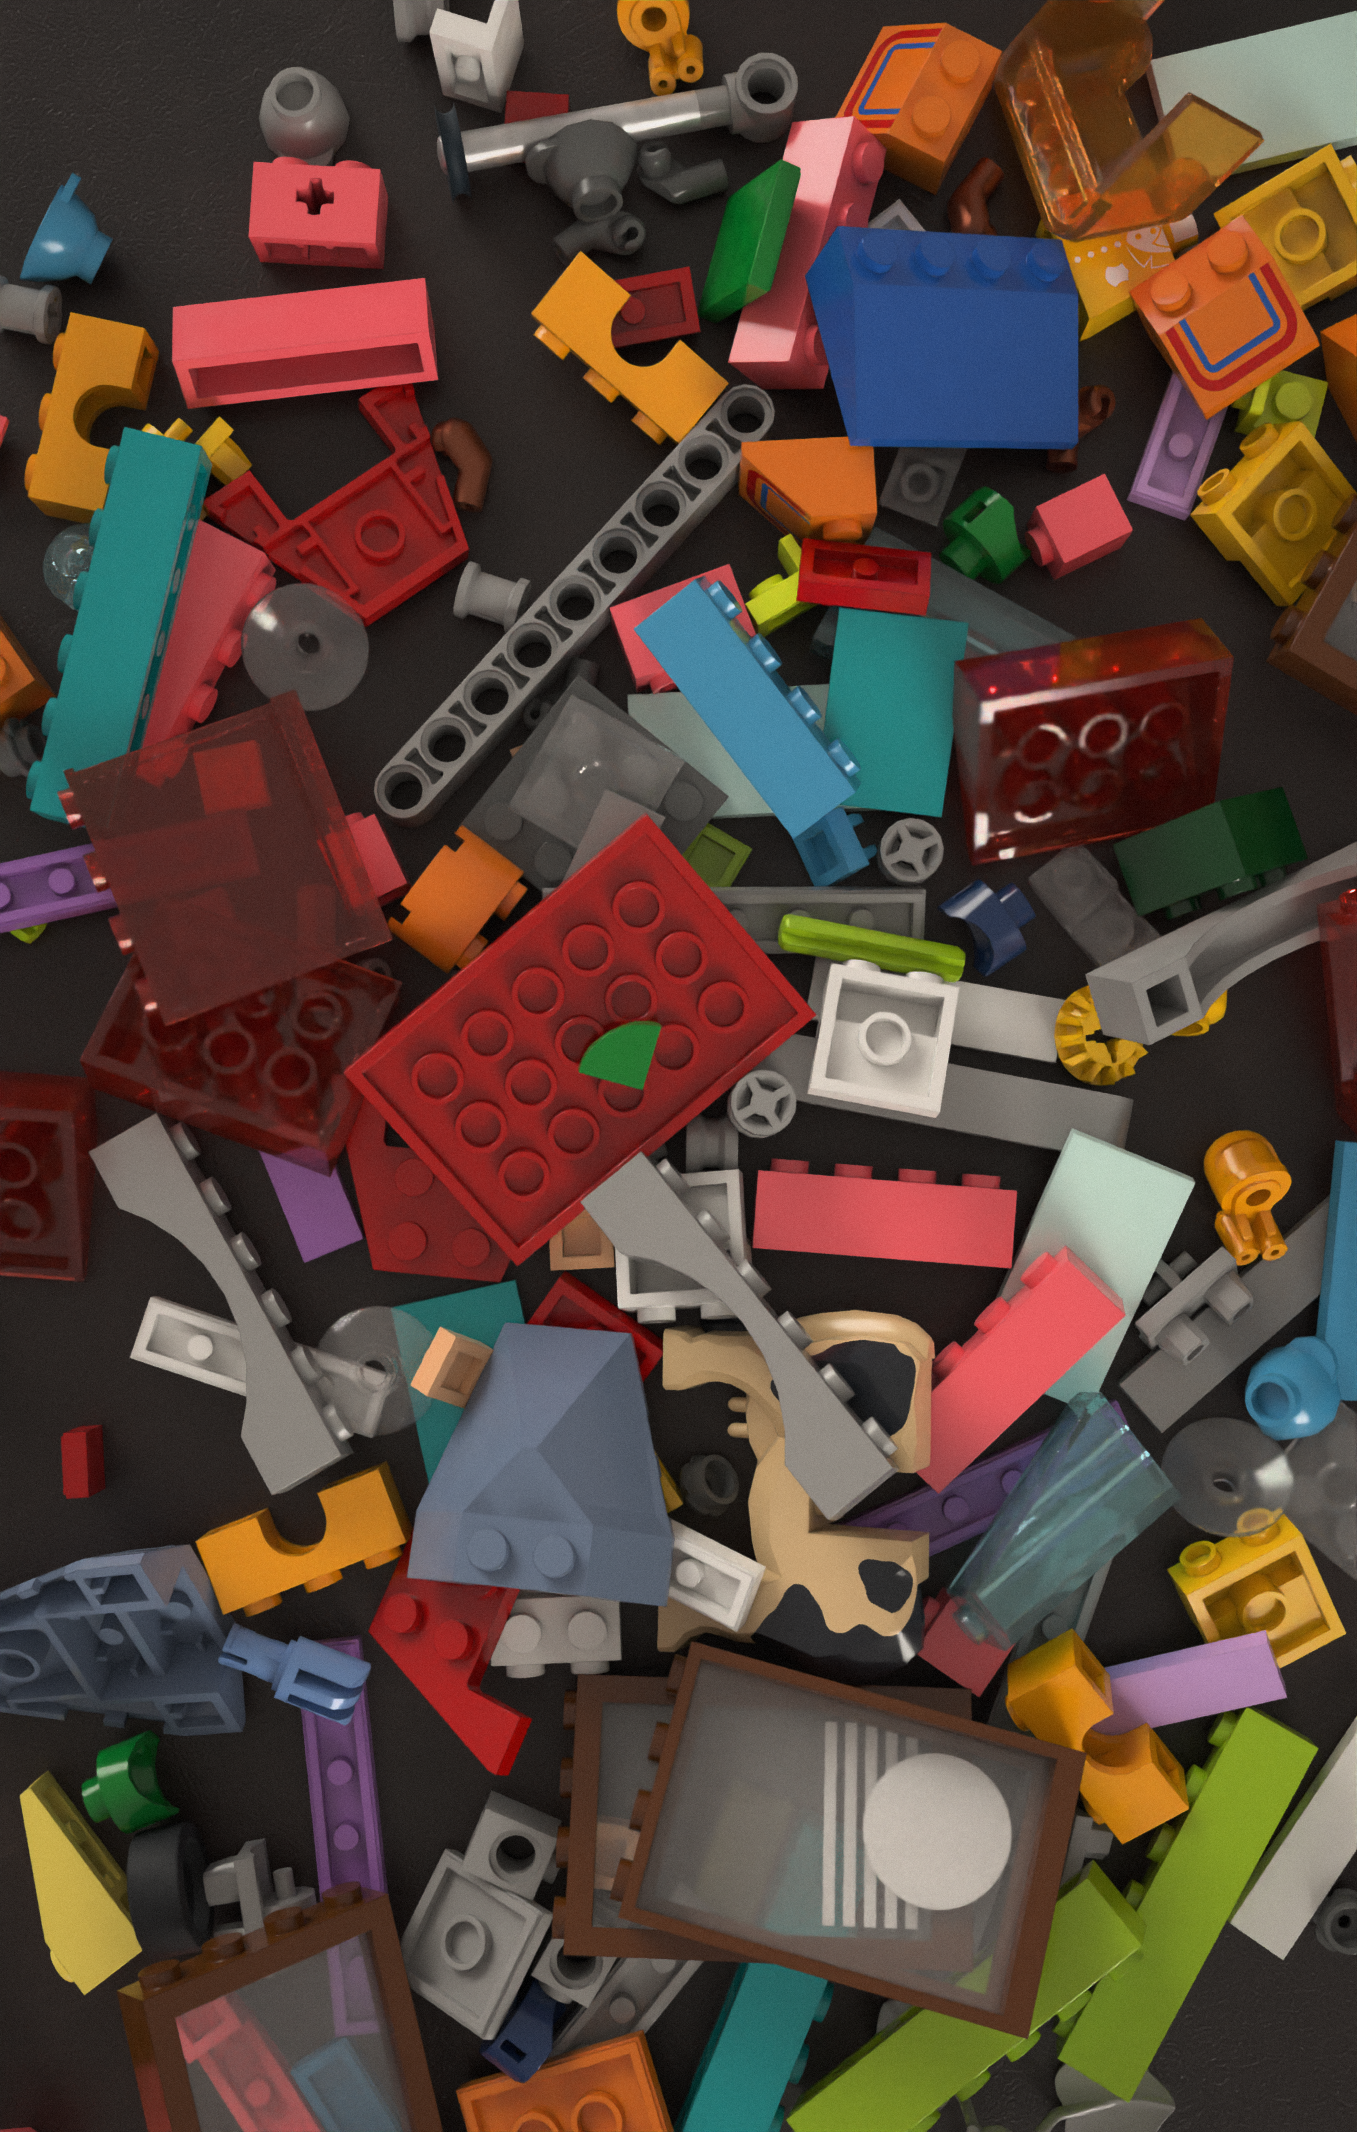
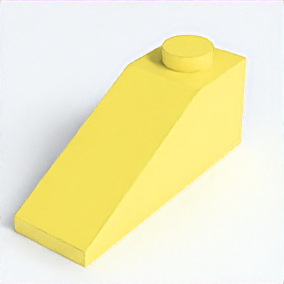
[20,1770,142,1995]

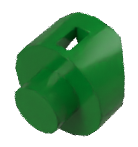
[939,486,1032,585]
[82,1730,179,1835]

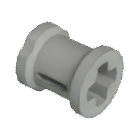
[0,275,62,345]
[453,561,531,633]

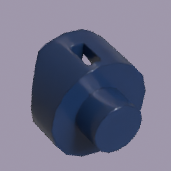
[937,879,1035,977]
[479,1977,566,2083]

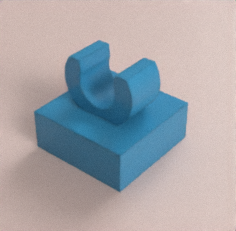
[791,806,878,886]

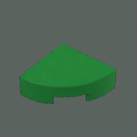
[578,1021,661,1090]

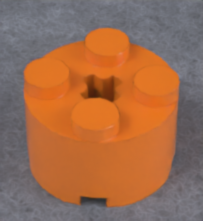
[385,825,528,974]

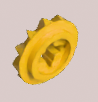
[1054,985,1149,1085]

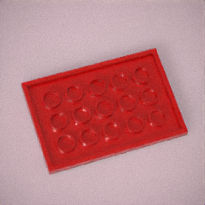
[343,812,816,1267]

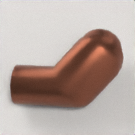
[947,157,1004,236]
[1046,384,1116,473]
[431,417,492,513]

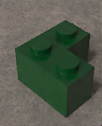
[1113,787,1308,921]

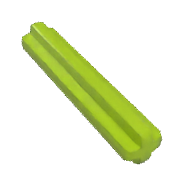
[778,914,965,983]

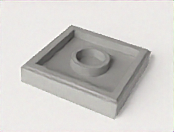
[399,1849,553,2040]

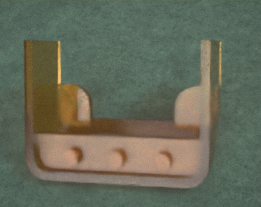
[994,0,1264,243]

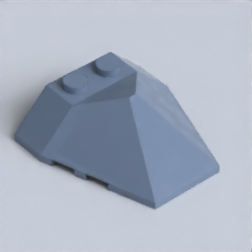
[407,1322,675,1607]
[0,1544,246,1736]

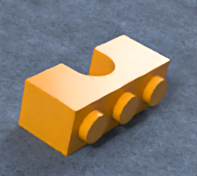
[531,251,729,445]
[24,312,159,524]
[195,1461,413,1617]
[1005,1628,1189,1845]

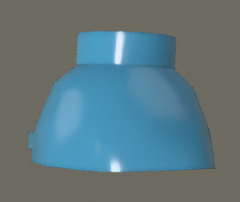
[19,173,113,284]
[1245,1336,1341,1440]

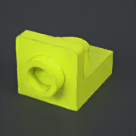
[1231,370,1329,438]
[745,534,819,637]

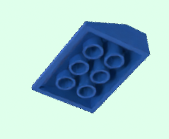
[805,226,1078,449]

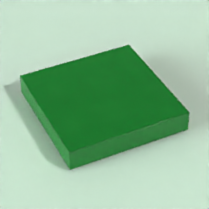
[697,159,801,324]

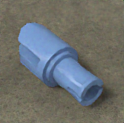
[218,1623,371,1726]

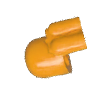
[617,0,703,96]
[1204,1130,1292,1266]

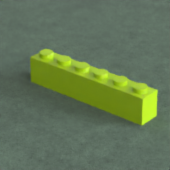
[1051,1705,1319,2103]
[786,1860,1147,2132]

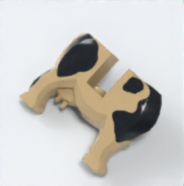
[657,1310,935,1686]

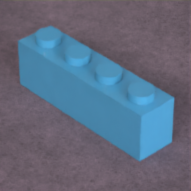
[634,576,861,839]

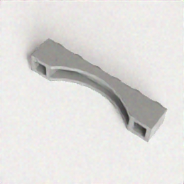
[1085,842,1357,1045]
[89,1113,354,1495]
[580,1152,900,1520]

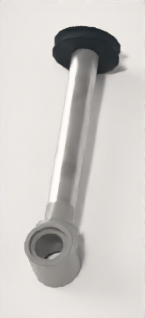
[434,53,798,205]

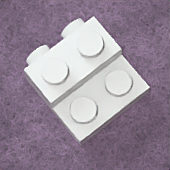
[807,959,960,1118]
[615,1169,752,1324]
[491,1589,623,1678]

